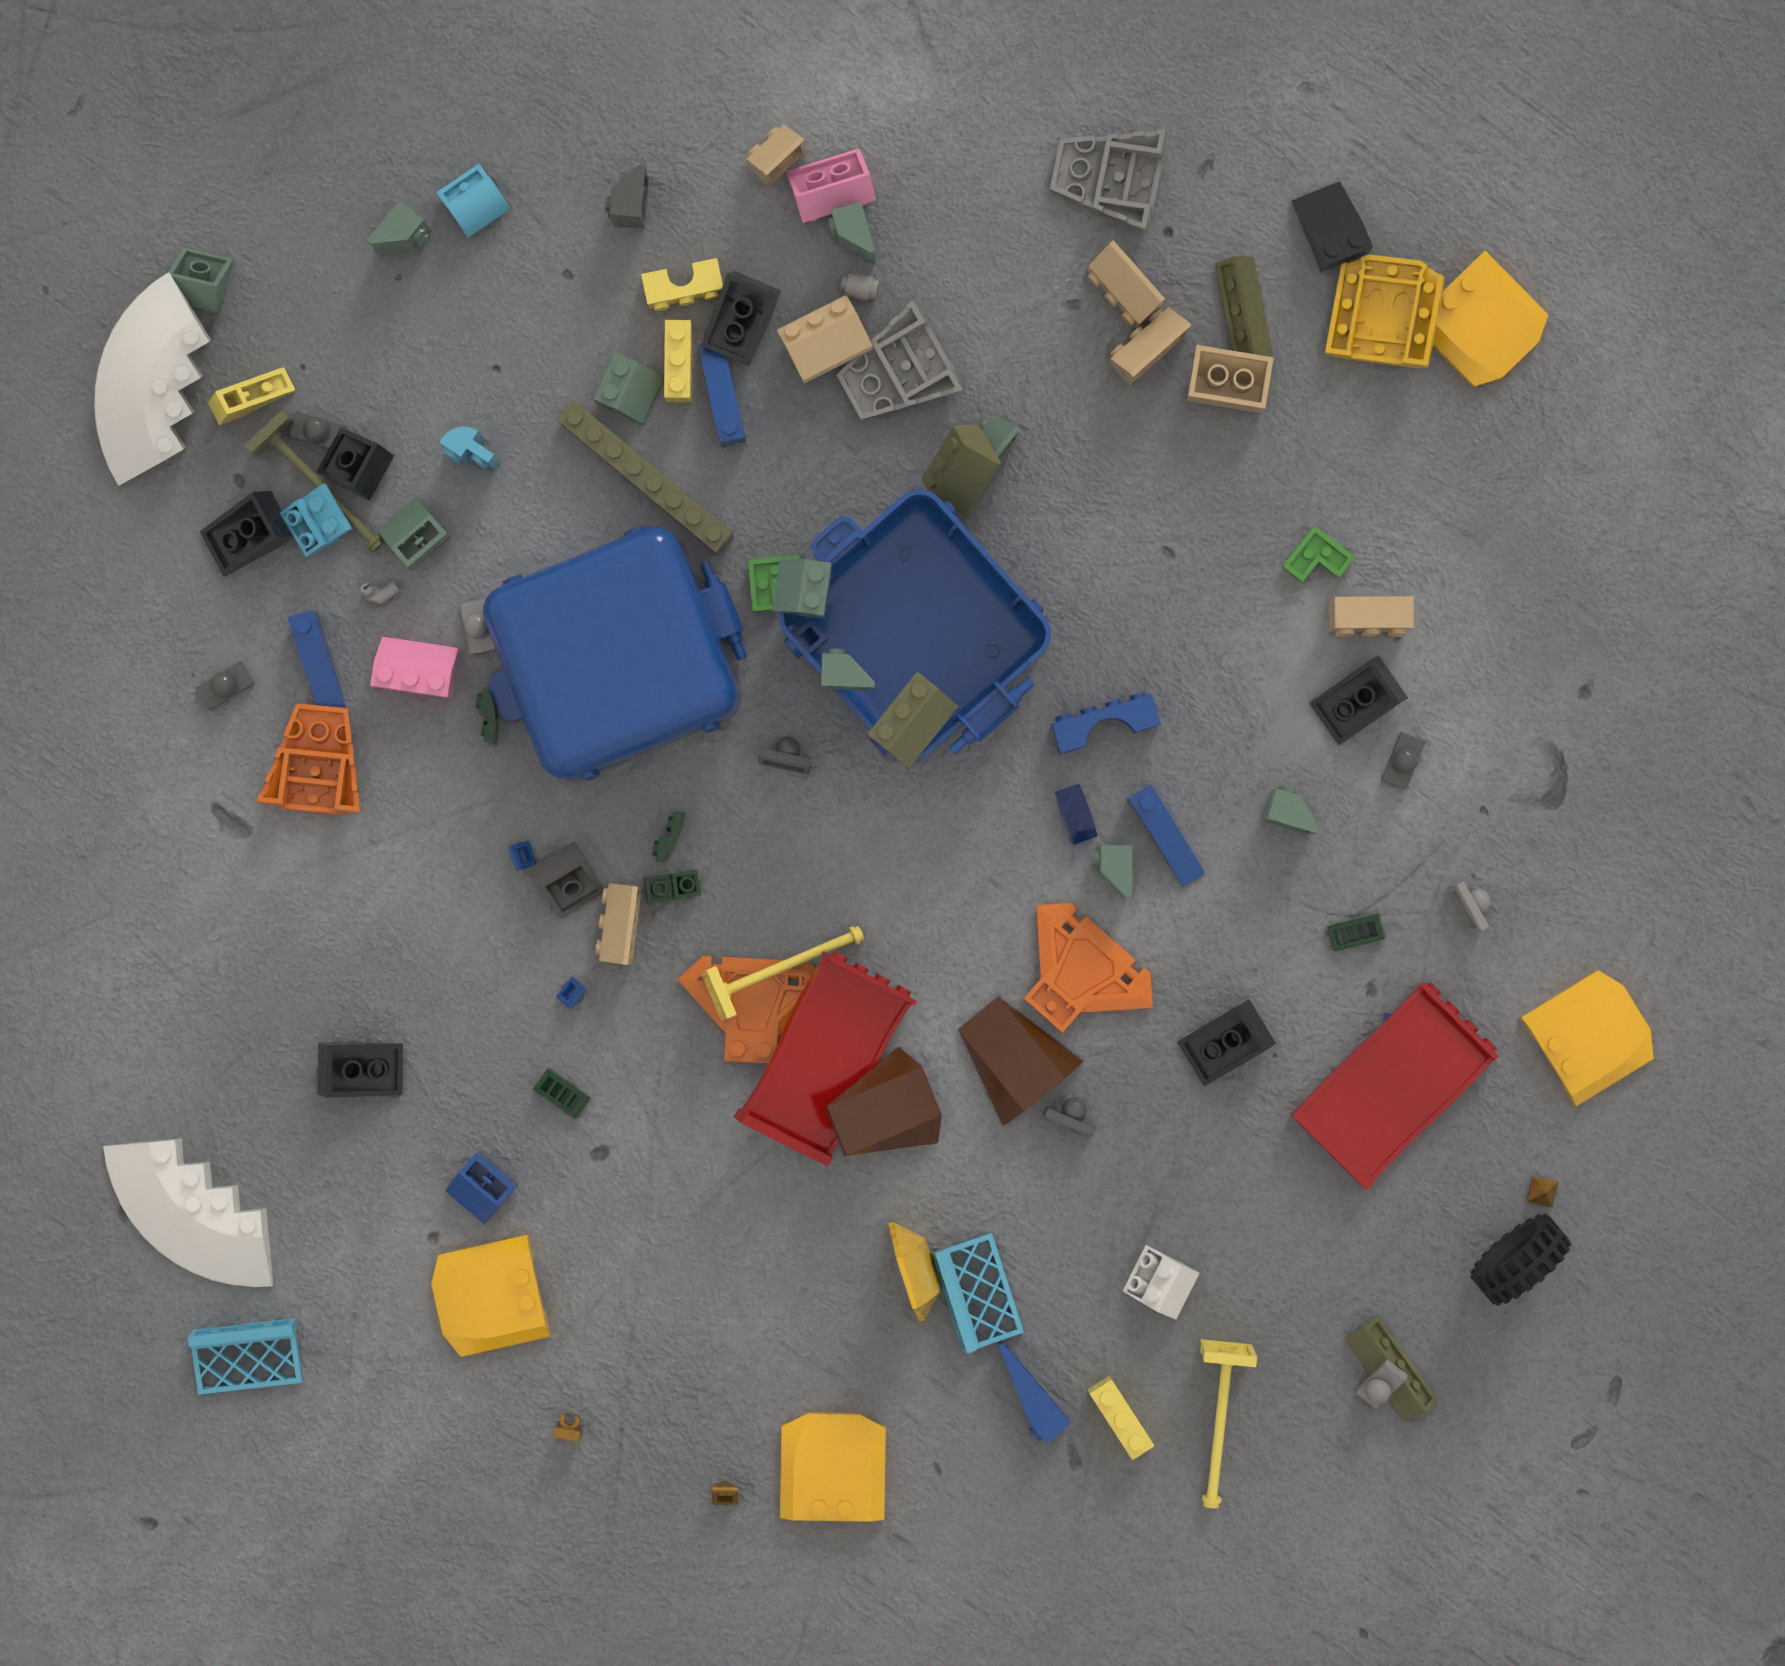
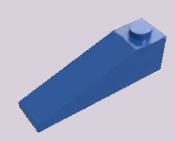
[698,346,746,447]
[287,610,347,708]
[1127,785,1205,886]
[998,1340,1071,1443]

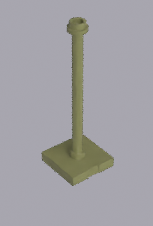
[244,410,384,552]

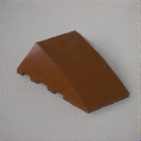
[958,997,1083,1126]
[825,1047,942,1156]

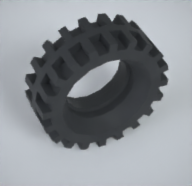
[1470,1213,1571,1306]

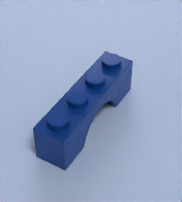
[1051,692,1161,754]

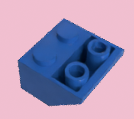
[445,1151,519,1225]

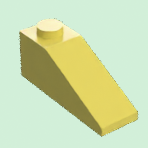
[208,367,295,426]

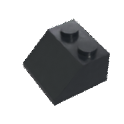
[316,427,394,501]

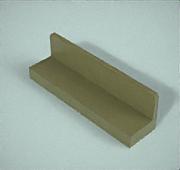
[1215,256,1273,357]
[1345,1315,1438,1422]

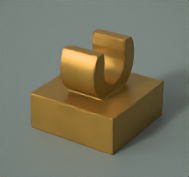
[553,1412,583,1442]

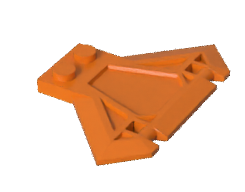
[1023,903,1153,1033]
[677,956,815,1063]

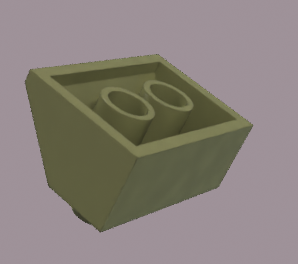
[922,425,1001,516]
[867,672,959,768]

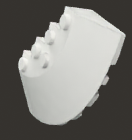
[94,272,211,486]
[103,1138,273,1287]

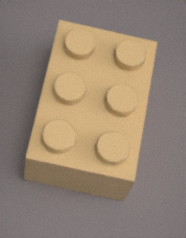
[1328,596,1414,637]

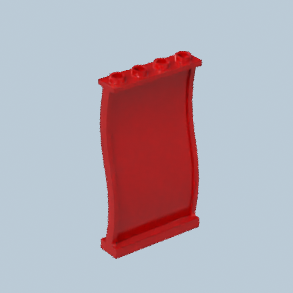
[734,951,917,1167]
[1290,982,1499,1190]

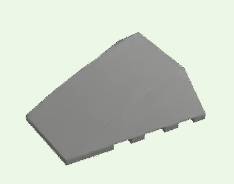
[1050,129,1166,231]
[836,300,963,420]

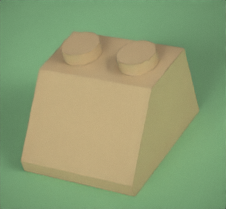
[746,124,806,188]

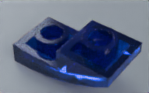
[1055,784,1098,845]

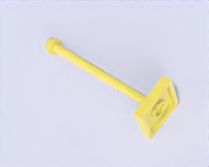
[701,926,864,1021]
[1199,1339,1257,1509]

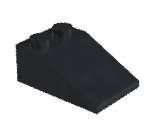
[1292,181,1373,272]
[701,271,781,366]
[200,491,293,576]
[1309,656,1408,745]
[1177,999,1276,1086]
[317,1042,403,1098]

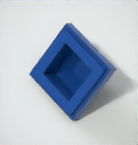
[508,840,536,871]
[556,976,586,1009]

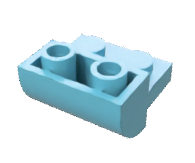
[436,164,510,238]
[439,427,500,470]
[280,484,352,557]

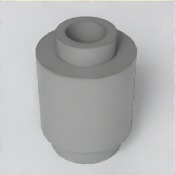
[840,271,879,302]

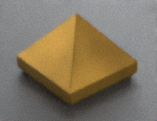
[1527,1176,1558,1207]
[711,1480,739,1504]

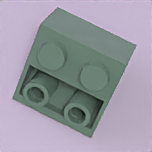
[378,498,451,571]

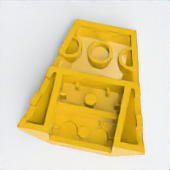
[888,1222,942,1322]

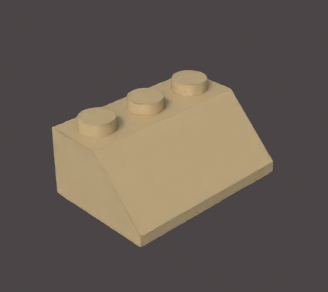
[1087,240,1165,328]
[777,295,874,384]
[1109,307,1191,386]
[1186,345,1274,414]
[596,883,642,965]

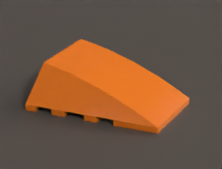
[256,703,361,816]

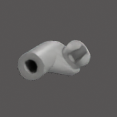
[360,581,400,604]

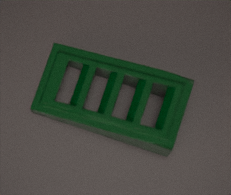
[1327,913,1386,951]
[532,1068,591,1119]

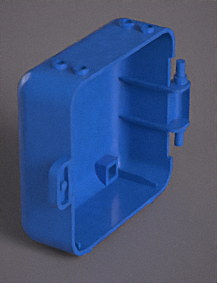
[779,489,1051,764]
[483,526,747,781]

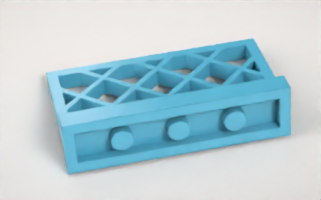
[931,1233,1024,1353]
[188,1318,303,1395]

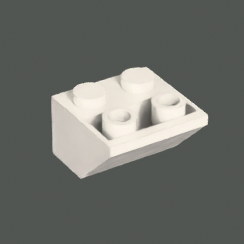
[1123,1245,1199,1319]

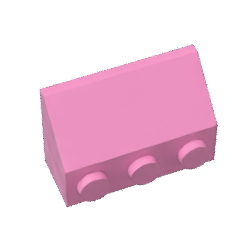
[786,148,876,223]
[370,637,460,699]

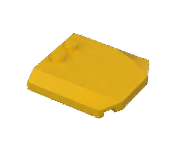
[1433,251,1548,388]
[1325,254,1445,368]
[1520,970,1654,1106]
[431,1234,551,1357]
[780,1412,886,1522]

